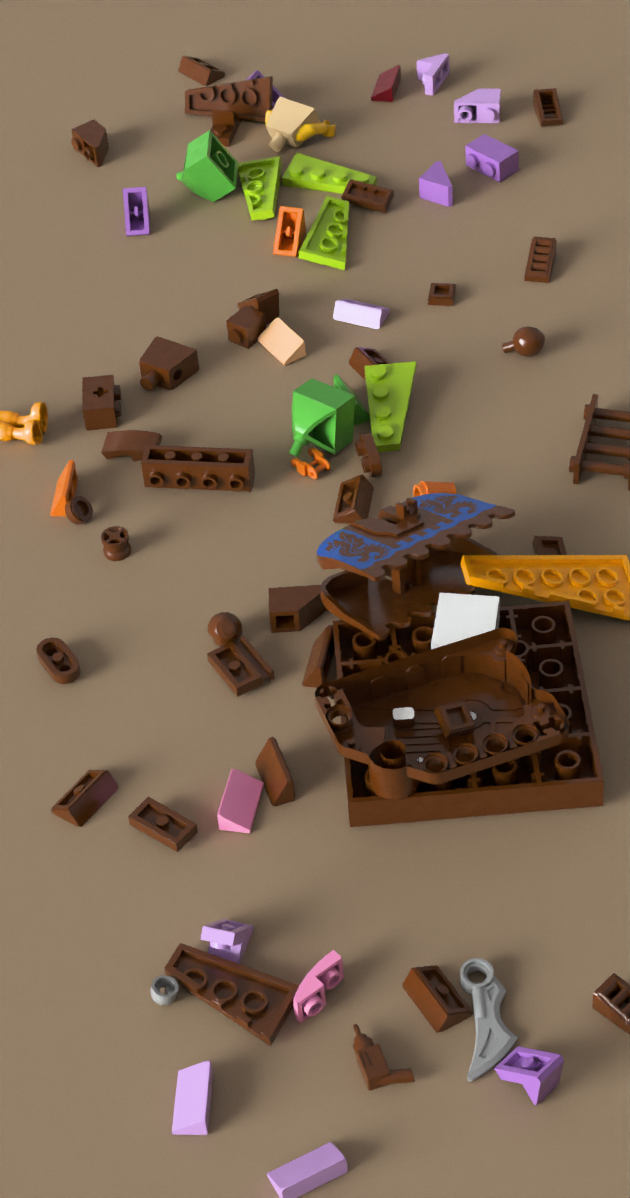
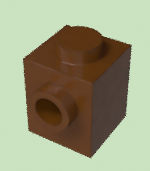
[226,305,266,349]

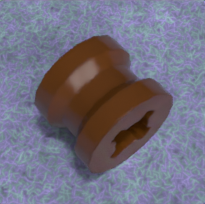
[101,526,131,561]

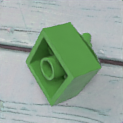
[176,130,238,202]
[289,378,355,458]

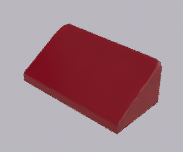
[371,65,401,102]

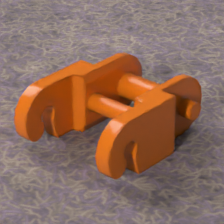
[291,447,331,479]

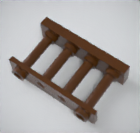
[569,394,630,491]

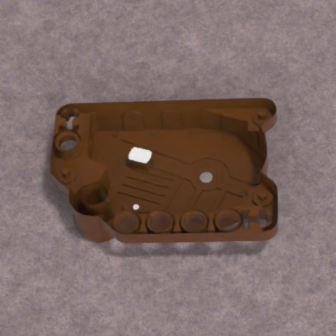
[315,628,569,800]

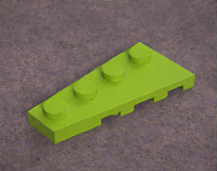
[282,153,377,194]
[238,156,282,221]
[299,196,349,270]
[364,361,416,452]

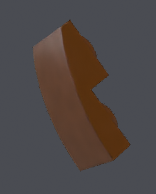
[101,430,162,461]

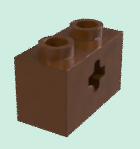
[82,375,122,431]

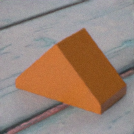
[273,206,306,257]

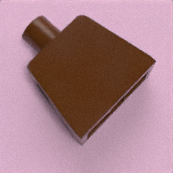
[139,336,199,391]

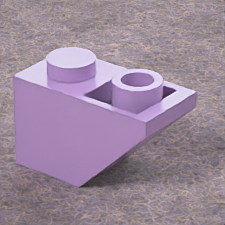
[454,89,501,123]

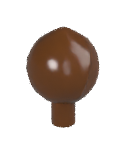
[502,326,545,357]
[207,612,243,647]

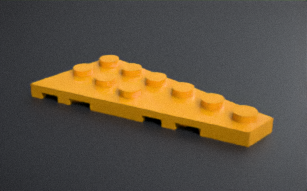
[460,555,630,621]

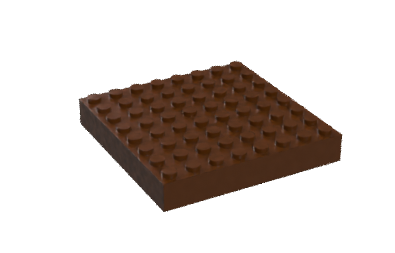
[333,601,604,827]

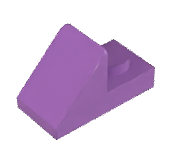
[494,1046,564,1105]

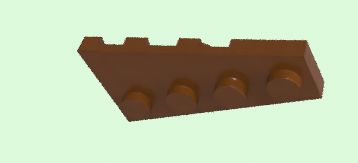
[185,76,273,122]

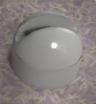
[150,975,179,1005]

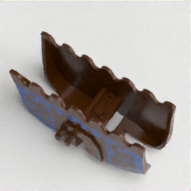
[317,493,515,640]

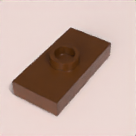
[341,179,394,213]

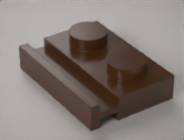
[207,636,275,697]

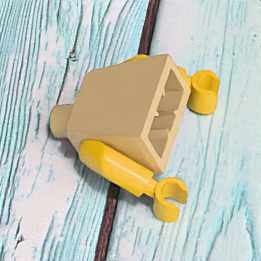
[266,97,336,152]

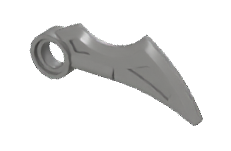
[460,958,518,1082]

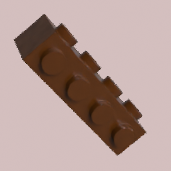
[141,445,255,492]

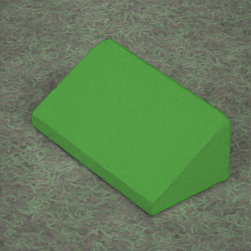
[333,374,370,425]

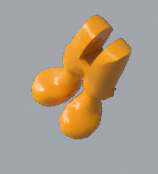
[0,402,48,445]

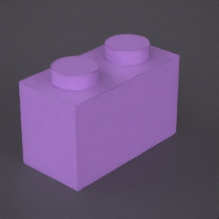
[465,134,519,182]

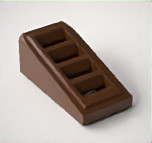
[533,88,563,126]
[525,237,557,283]
[592,973,630,1035]

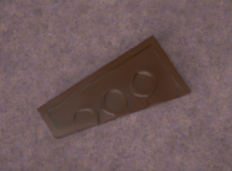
[164,943,299,1046]

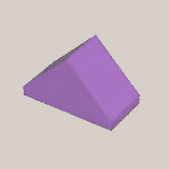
[419,161,453,207]
[123,187,151,236]

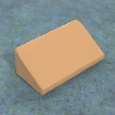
[258,318,306,366]

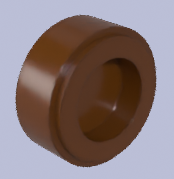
[65,496,93,525]

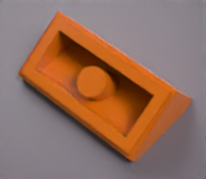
[50,460,78,516]

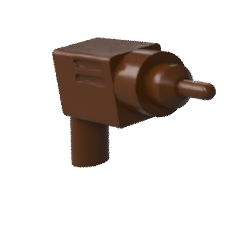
[353,1024,415,1091]

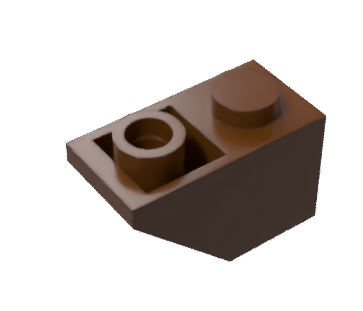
[71,120,109,167]
[269,585,327,633]

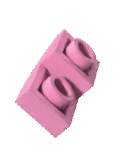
[293,950,344,1023]

